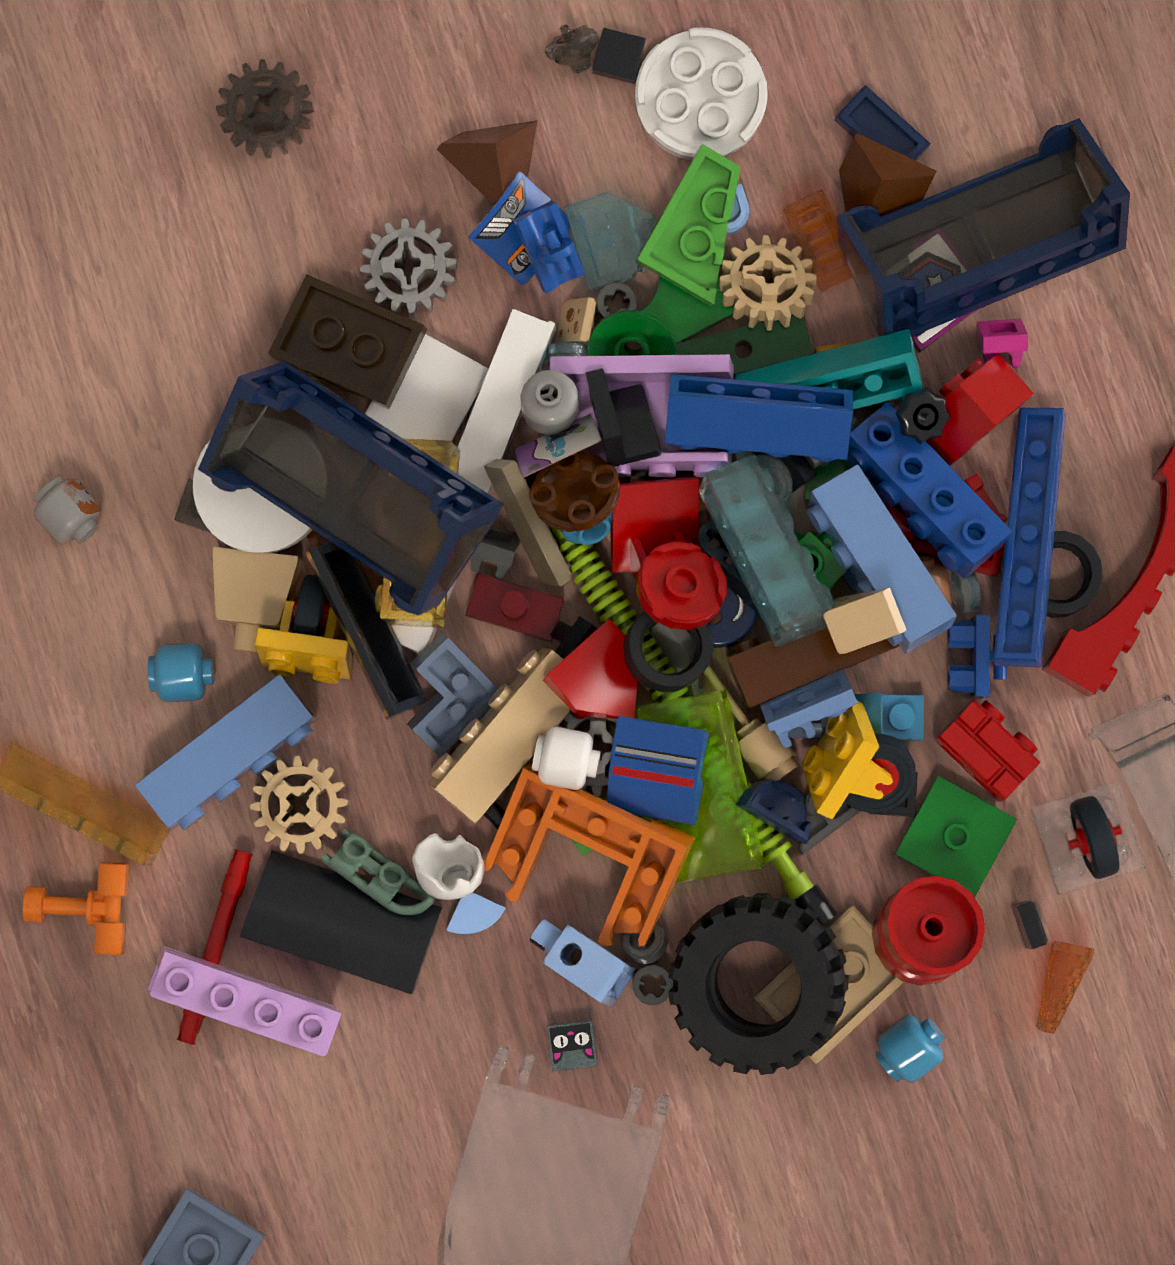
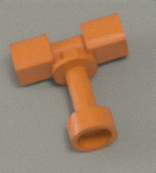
[23,862,129,955]

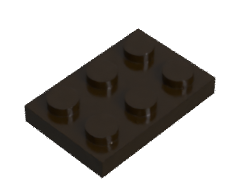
[268,274,427,409]

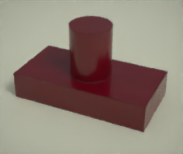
[465,573,564,642]

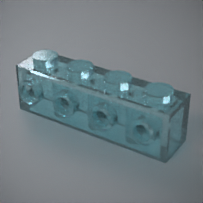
[699,455,834,648]

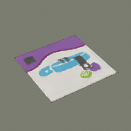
[514,413,602,478]

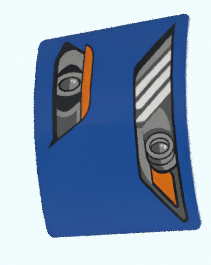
[469,172,573,285]

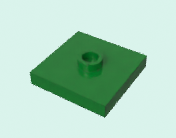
[894,776,1017,898]

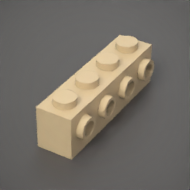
[427,647,570,824]

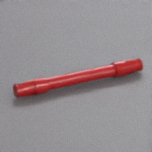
[176,849,253,1045]

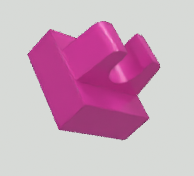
[977,318,1028,368]

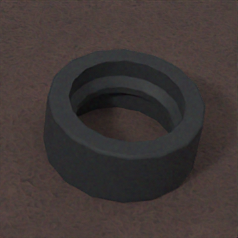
[1046,531,1103,618]
[623,610,713,692]

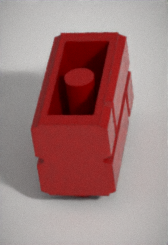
[934,699,1040,802]

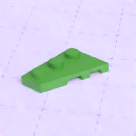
[635,144,741,306]

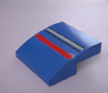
[607,716,709,826]

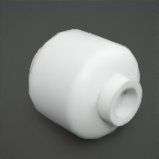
[532,727,601,790]

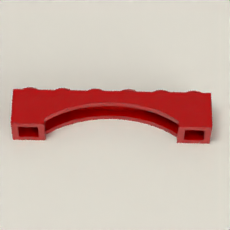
[1042,440,1175,697]

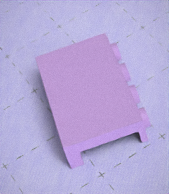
[550,354,734,478]
[147,946,342,1056]

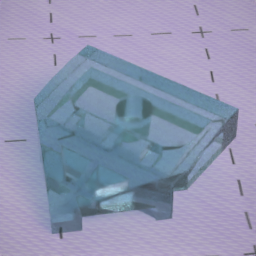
[565,192,659,292]

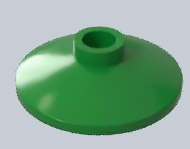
[587,310,677,356]

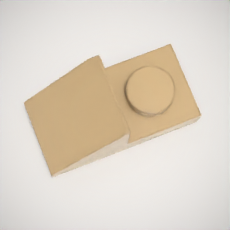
[823,588,907,654]

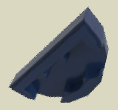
[736,779,811,844]

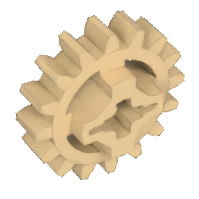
[719,235,817,331]
[250,756,350,854]

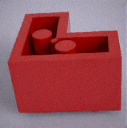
[926,354,1034,466]

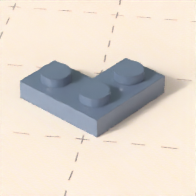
[407,632,498,757]

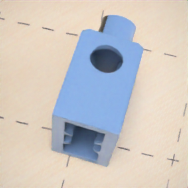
[530,919,637,1007]

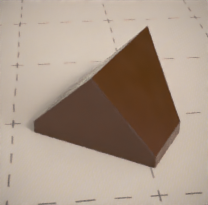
[437,120,538,206]
[839,133,937,217]

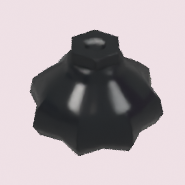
[895,387,951,445]

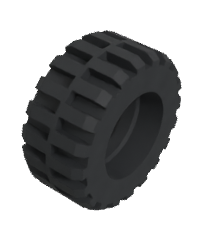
[668,893,849,1075]

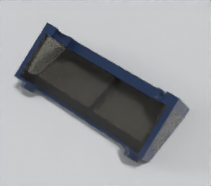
[837,118,1130,337]
[198,361,504,616]

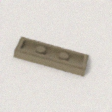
[484,459,572,587]

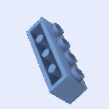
[807,464,957,654]
[135,674,317,830]

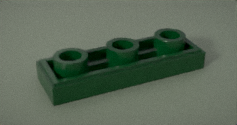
[676,314,814,377]

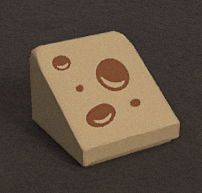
[556,297,597,350]

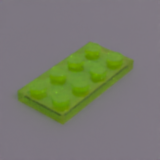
[636,689,765,883]

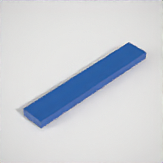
[993,407,1066,668]

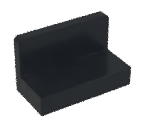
[585,368,661,467]

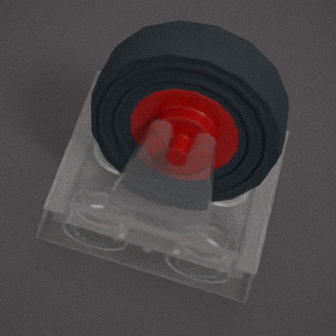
[1030,781,1146,894]

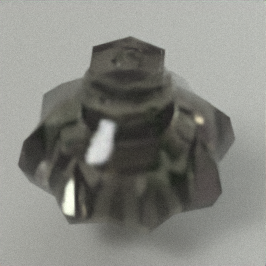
[545,24,599,73]

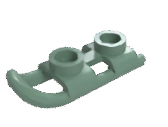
[321,828,434,915]

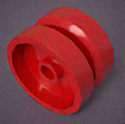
[872,876,985,986]

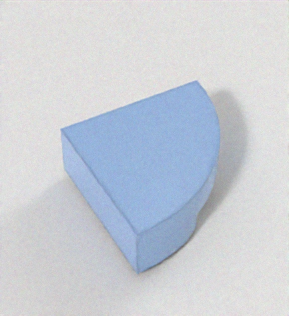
[446,892,506,934]

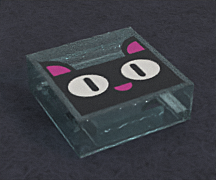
[547,1020,597,1072]

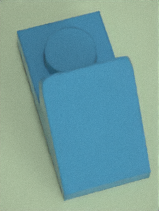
[854,693,924,741]

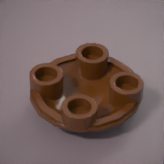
[529,452,620,532]

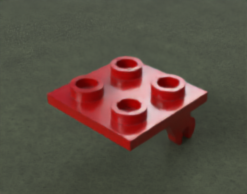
[610,476,699,579]

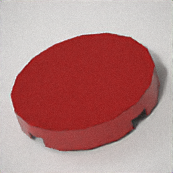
[636,541,727,630]

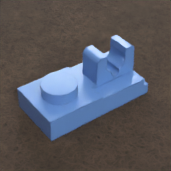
[760,669,858,748]

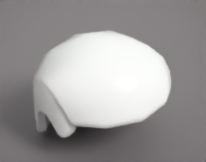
[412,833,485,900]

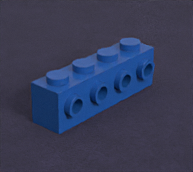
[665,374,853,462]
[846,402,1012,580]

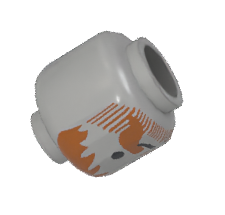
[34,477,101,544]

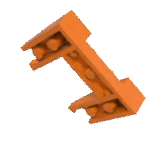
[484,761,695,946]

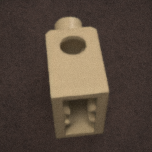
[212,547,302,653]

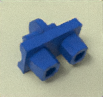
[513,200,585,294]
[947,615,1007,699]

